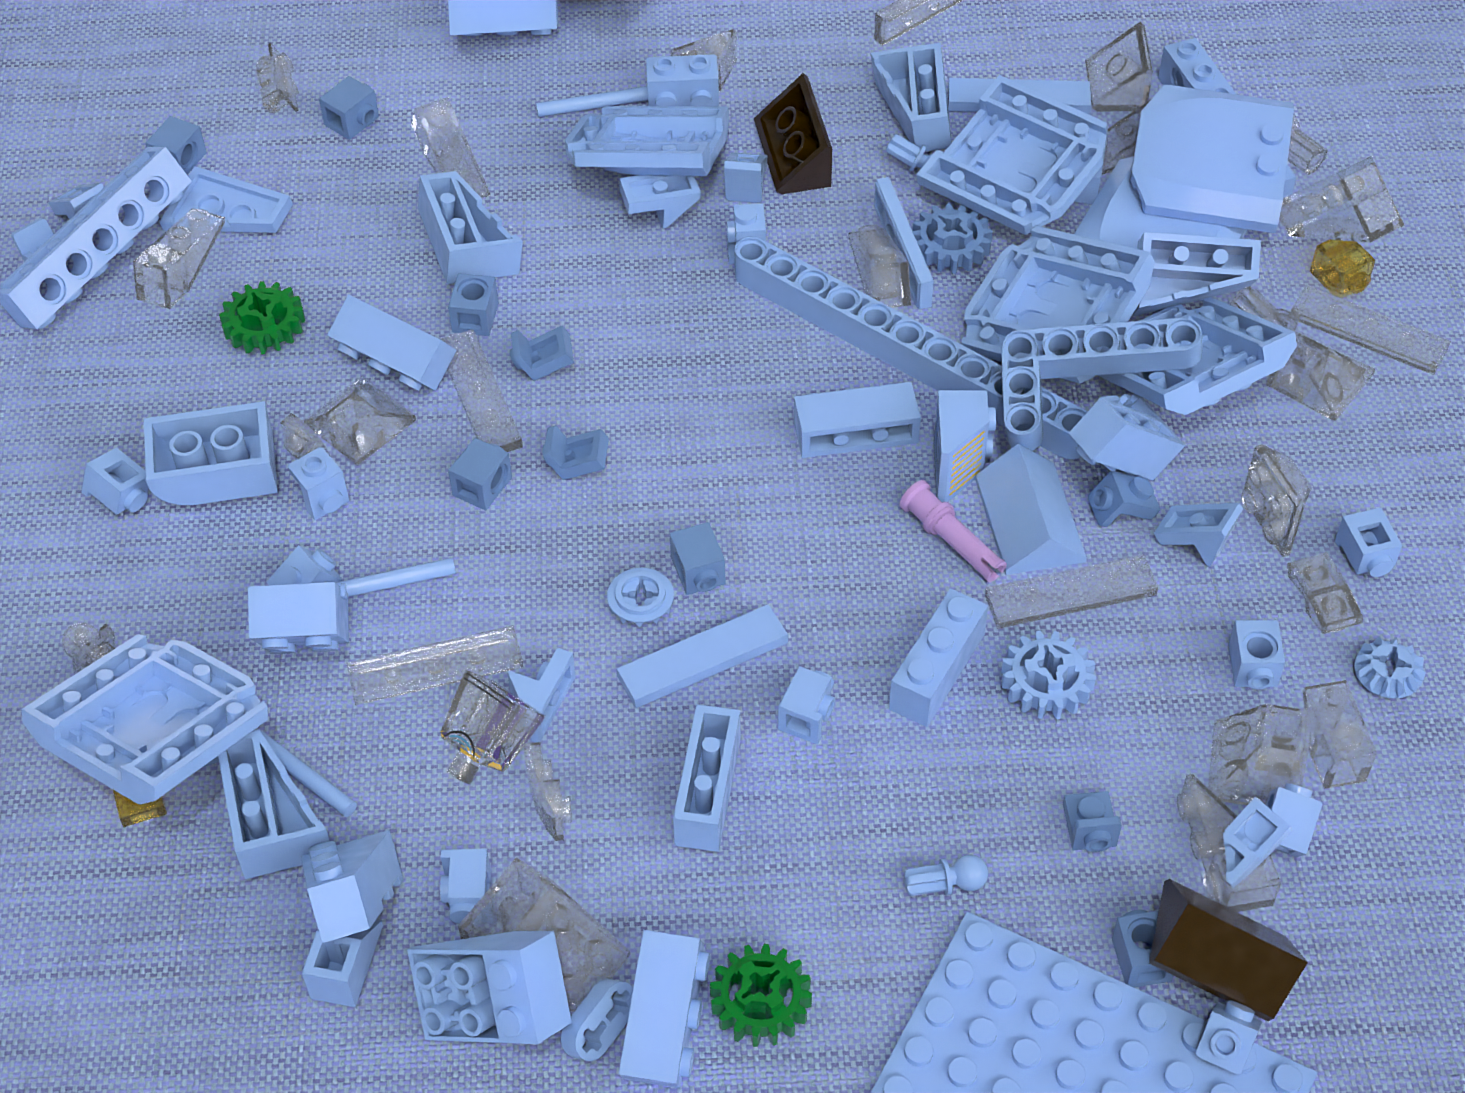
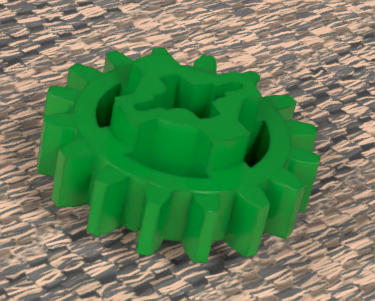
[219,281,306,355]
[710,943,812,1047]

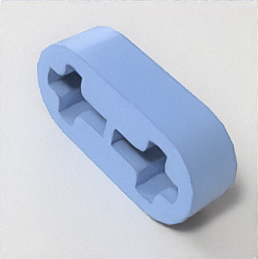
[561,978,633,1061]

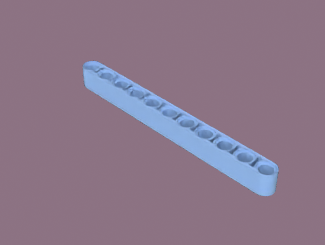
[734,237,1087,460]

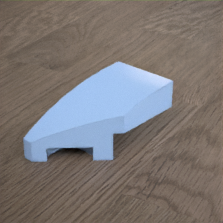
[1223,797,1292,888]

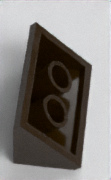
[754,73,833,195]
[1149,879,1308,1021]

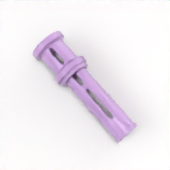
[899,480,1007,582]

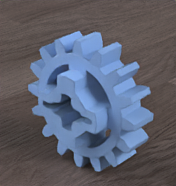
[1001,631,1096,719]

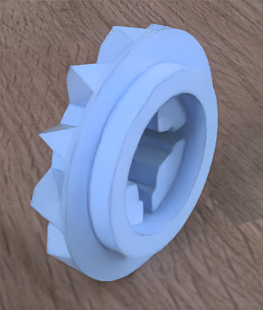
[607,568,674,628]
[1354,636,1426,699]

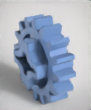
[912,203,993,274]

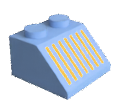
[934,390,996,502]

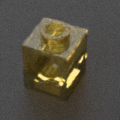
[1310,232,1376,300]

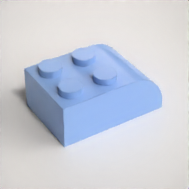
[143,401,278,505]

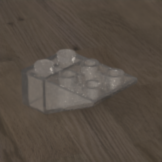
[458,857,630,1016]

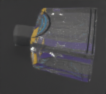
[440,670,545,784]

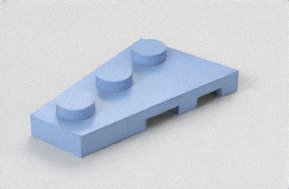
[159,166,293,233]

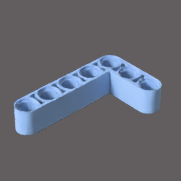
[1001,318,1202,451]

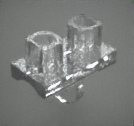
[62,623,116,675]

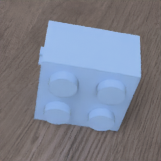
[248,582,349,654]

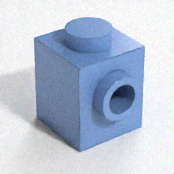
[319,76,379,140]

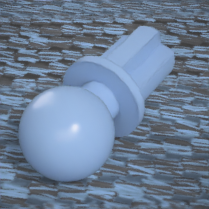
[886,134,933,172]
[904,855,988,896]

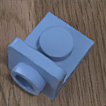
[1063,791,1122,852]

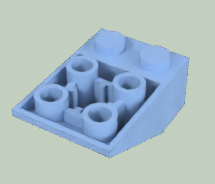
[407,931,572,1044]

